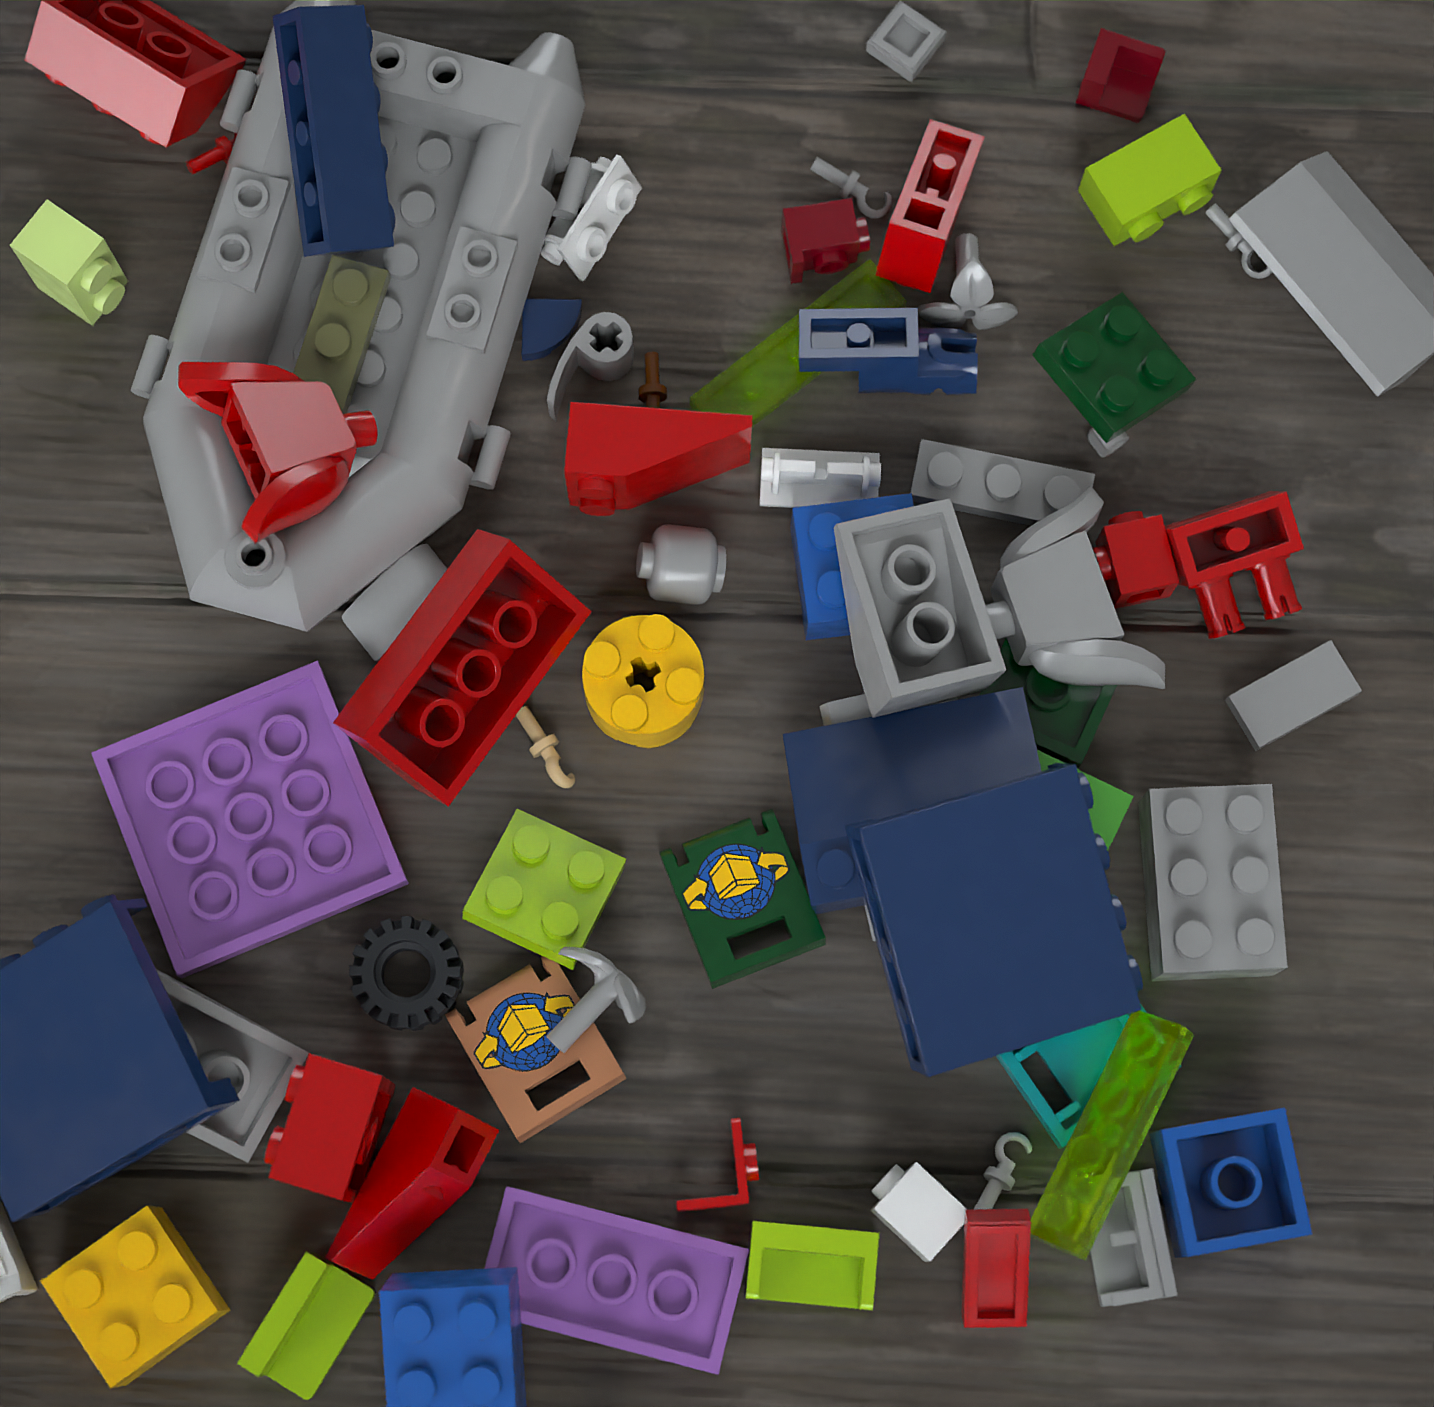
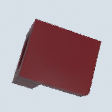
[1076,28,1166,123]

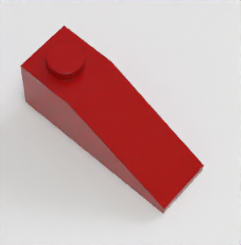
[875,119,985,293]

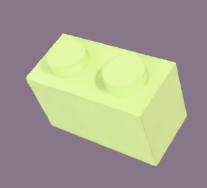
[10,199,128,326]

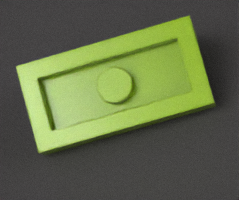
[237,1252,375,1400]

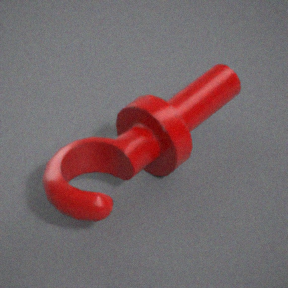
[186,133,237,175]

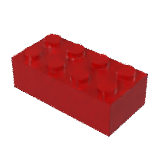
[333,529,592,807]

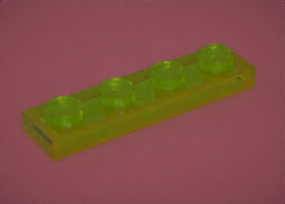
[1030,1010,1194,1261]

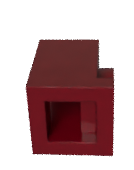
[781,198,870,284]

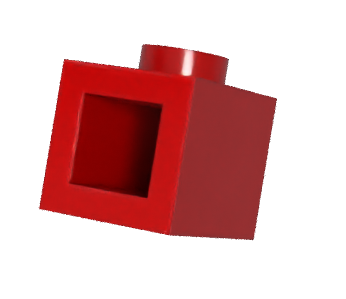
[1092,511,1179,609]

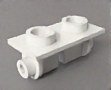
[540,154,642,282]
[760,448,881,508]

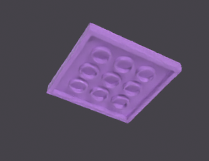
[91,661,409,979]

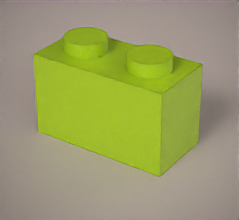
[1078,113,1222,246]

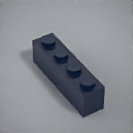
[272,5,396,257]

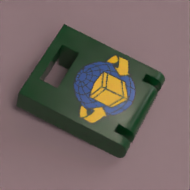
[659,809,826,989]

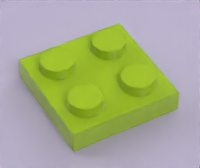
[462,809,626,970]

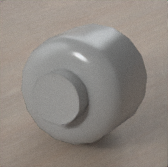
[636,524,726,605]

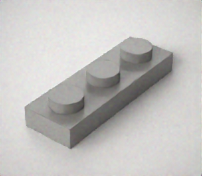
[910,439,1095,526]

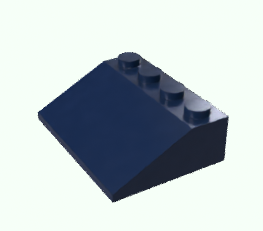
[783,687,1042,914]

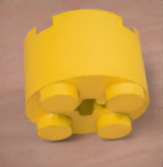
[582,614,704,748]

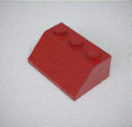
[25,0,246,148]

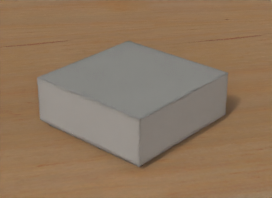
[866,0,946,83]

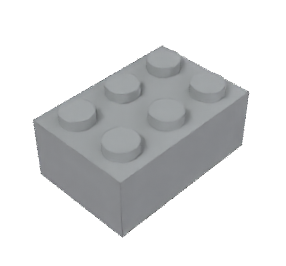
[1138,784,1288,981]

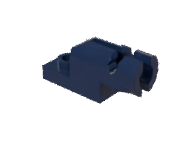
[799,308,978,395]

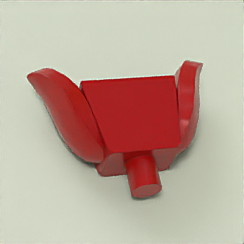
[178,362,378,544]

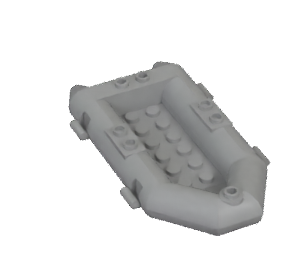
[131,0,592,632]

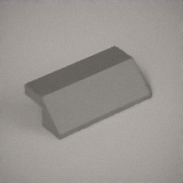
[1228,151,1434,396]

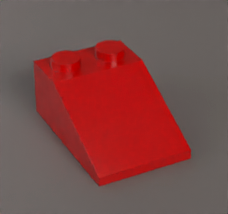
[564,402,753,516]

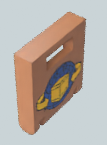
[445,956,627,1143]

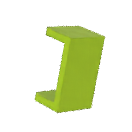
[745,1221,879,1310]

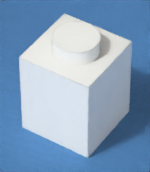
[870,1162,967,1262]

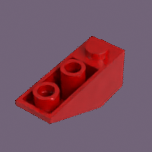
[325,1087,500,1280]

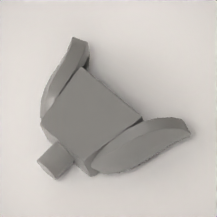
[985,486,1165,689]

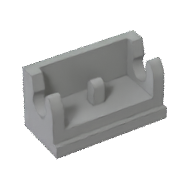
[1076,1168,1178,1307]

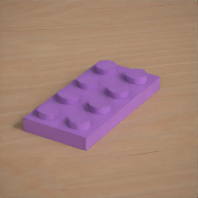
[484,1186,749,1375]

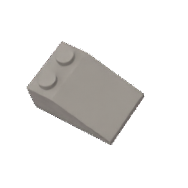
[834,498,1006,718]
[156,969,309,1163]

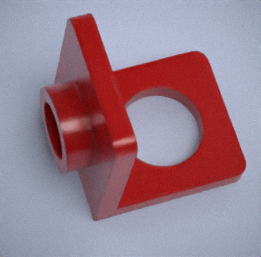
[676,1118,759,1212]

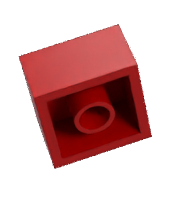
[264,1053,396,1203]

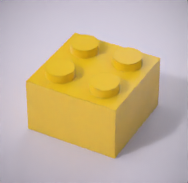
[40,1205,230,1388]

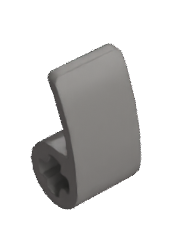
[547,312,634,421]
[342,544,447,661]

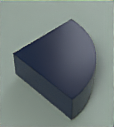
[521,299,582,361]

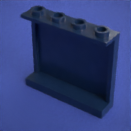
[845,763,1143,1077]
[0,895,240,1222]

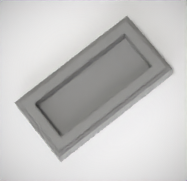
[1225,640,1362,752]

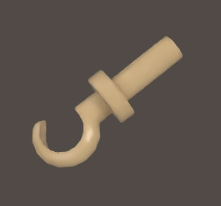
[516,706,575,788]

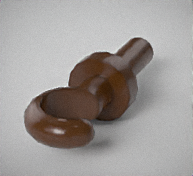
[638,352,667,408]

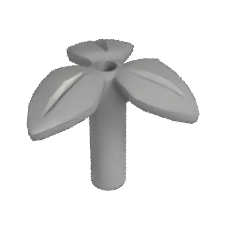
[918,234,1018,330]
[546,947,646,1053]

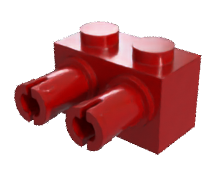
[1165,491,1304,639]

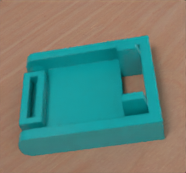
[996,1005,1182,1149]

